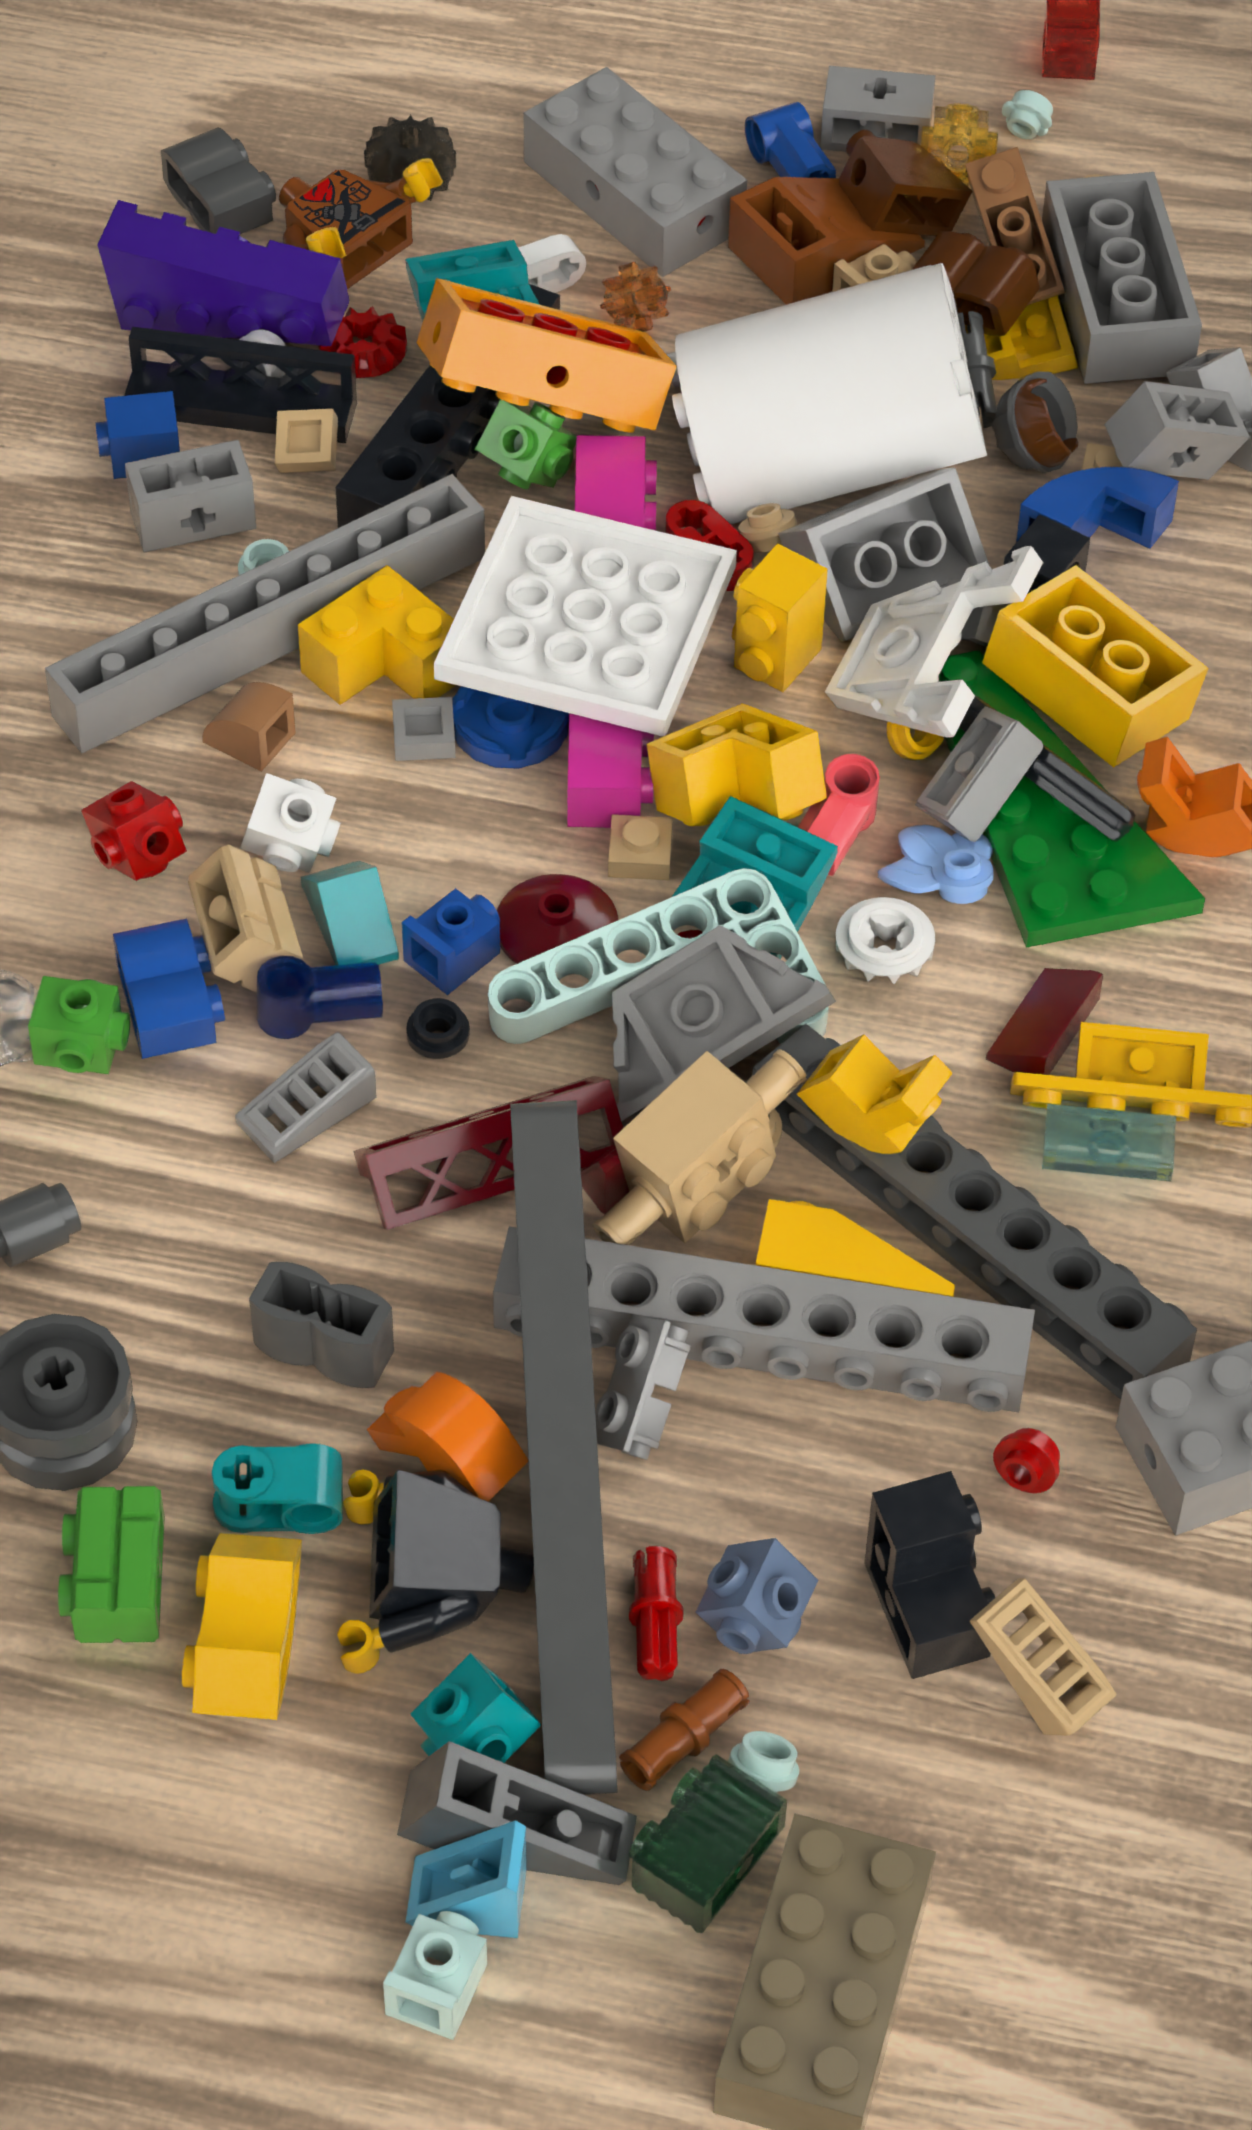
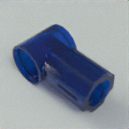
[257,956,383,1039]

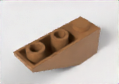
[965,147,1065,305]

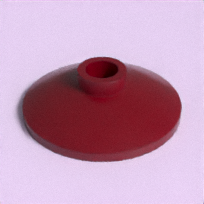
[497,874,618,964]

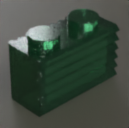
[629,1754,787,1933]

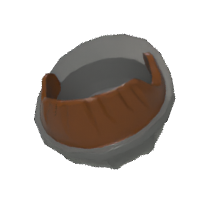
[992,371,1079,473]

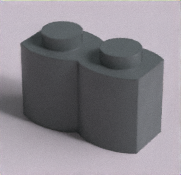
[161,127,276,234]
[249,1262,394,1388]

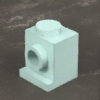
[383,1911,487,2040]

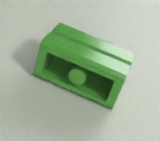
[58,1486,165,1643]

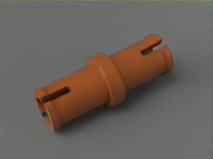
[619,1669,750,1791]

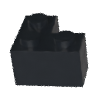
[864,1471,996,1679]

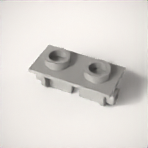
[595,1314,691,1460]

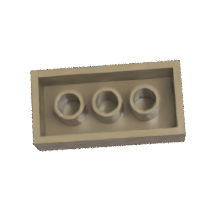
[713,1813,936,2130]

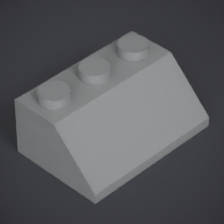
[778,468,990,641]

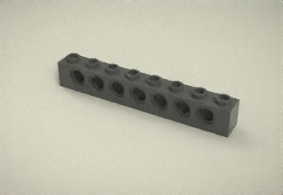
[752,1024,1197,1399]

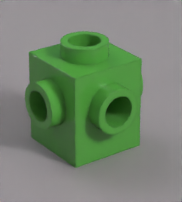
[475,399,577,490]
[28,976,130,1074]

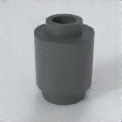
[0,1183,81,1268]

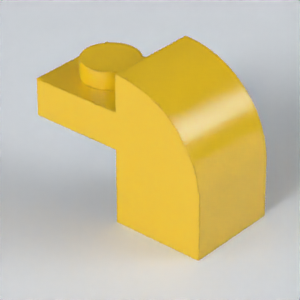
[797,1034,952,1154]

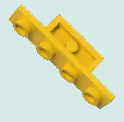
[1010,1022,1252,1128]

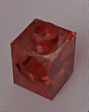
[1042,0,1100,80]

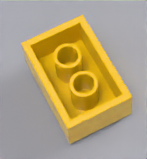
[982,565,1209,768]

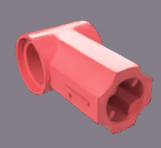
[798,754,880,876]

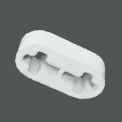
[518,234,586,293]

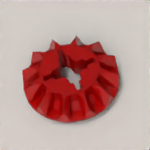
[318,306,407,378]

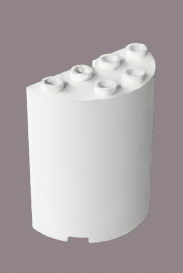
[667,263,987,524]

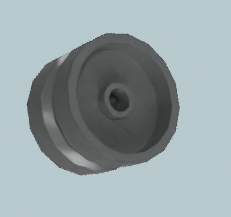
[0,1314,138,1491]

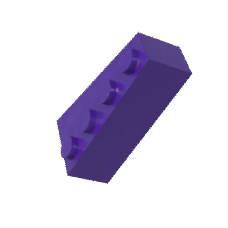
[97,200,350,346]

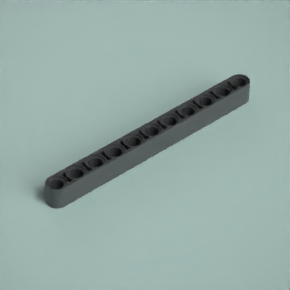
[510,1100,618,1795]

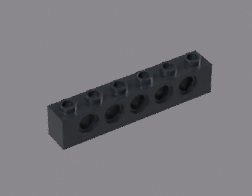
[335,284,560,528]

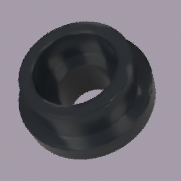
[406,998,470,1059]

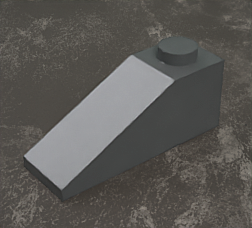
[397,1741,637,1885]

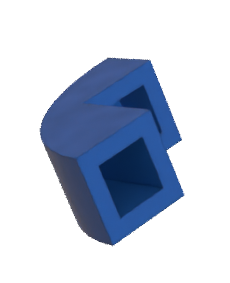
[1016,467,1179,549]

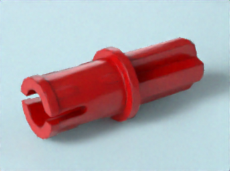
[629,1546,684,1682]

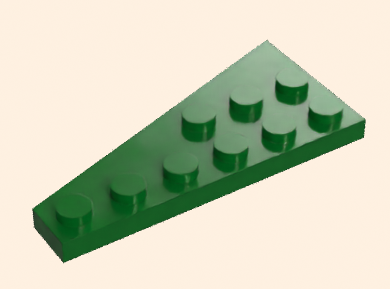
[938,650,1205,948]

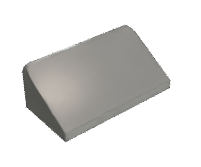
[915,706,1044,842]

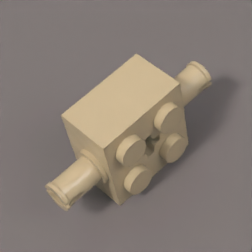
[592,1049,807,1245]

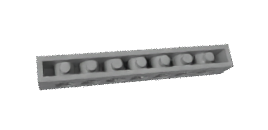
[493,1226,1035,1412]

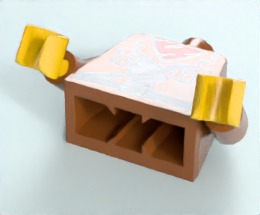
[279,158,443,289]

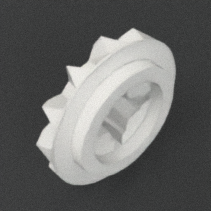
[836,897,935,984]

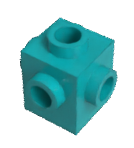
[410,1653,542,1763]

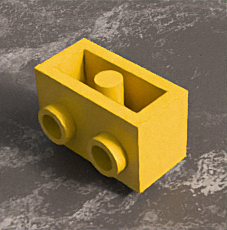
[731,543,828,692]

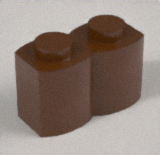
[912,231,1040,336]

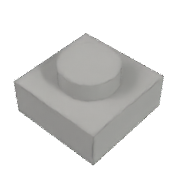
[392,697,456,761]

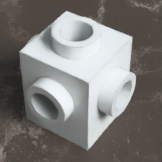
[240,773,341,873]

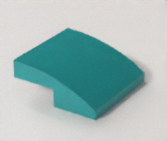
[405,240,540,321]
[672,796,838,959]

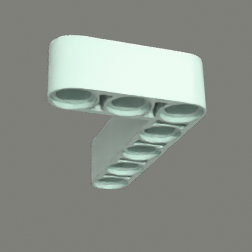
[488,868,829,1044]

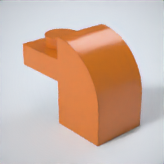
[1137,737,1252,857]
[366,1372,529,1502]

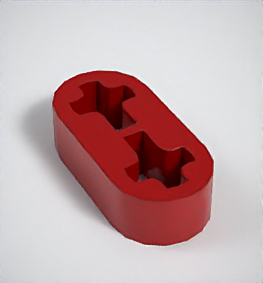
[665,500,754,591]

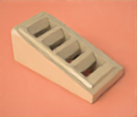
[970,1578,1117,1736]

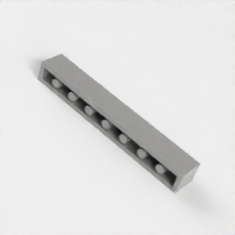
[45,474,485,754]

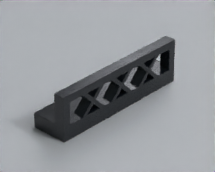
[124,326,357,443]

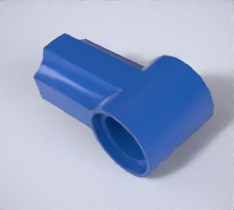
[744,102,836,178]

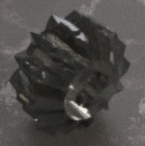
[364,114,456,201]

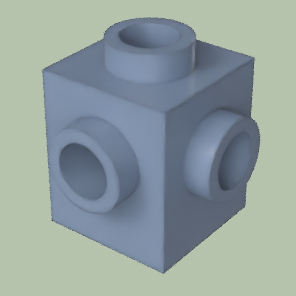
[696,1538,819,1654]

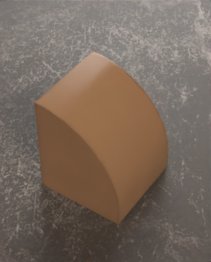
[202,682,296,772]

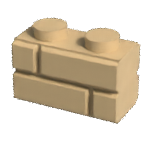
[188,844,303,995]

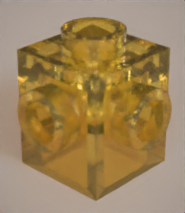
[921,103,998,186]

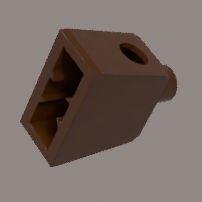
[839,130,973,236]

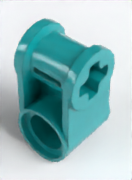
[212,1443,343,1534]

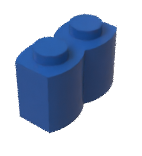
[113,918,225,1059]

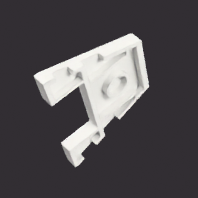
[825,546,1043,738]

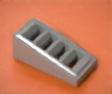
[235,1032,377,1163]

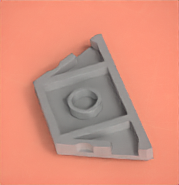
[612,925,836,1128]

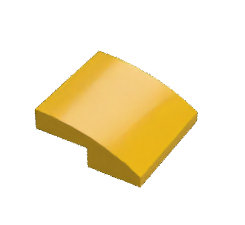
[965,296,1078,380]

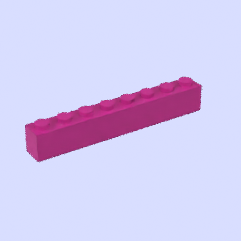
[567,435,657,828]

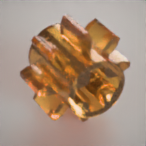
[600,262,671,332]

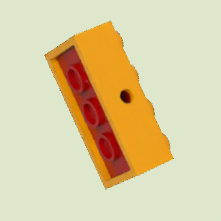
[416,278,677,433]

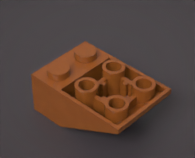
[728,177,925,304]

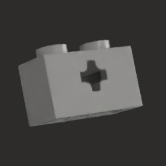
[820,66,936,152]
[1104,381,1250,480]
[125,440,256,552]

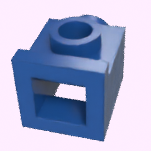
[402,888,500,995]

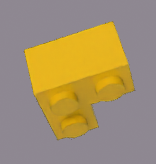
[298,565,456,705]
[646,703,827,826]

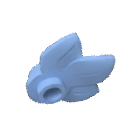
[878,825,994,904]

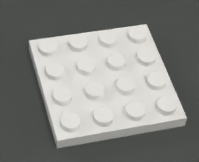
[434,496,737,737]

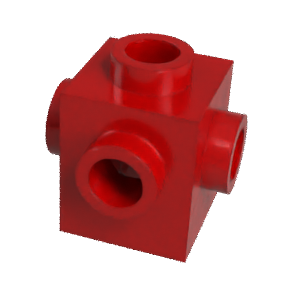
[81,781,187,881]

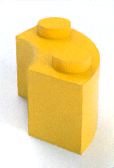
[182,1533,302,1720]

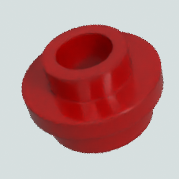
[993,1428,1060,1493]

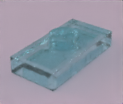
[1042,1104,1176,1182]

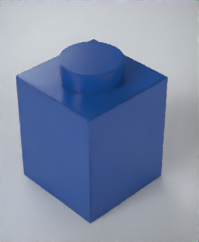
[95,391,180,479]

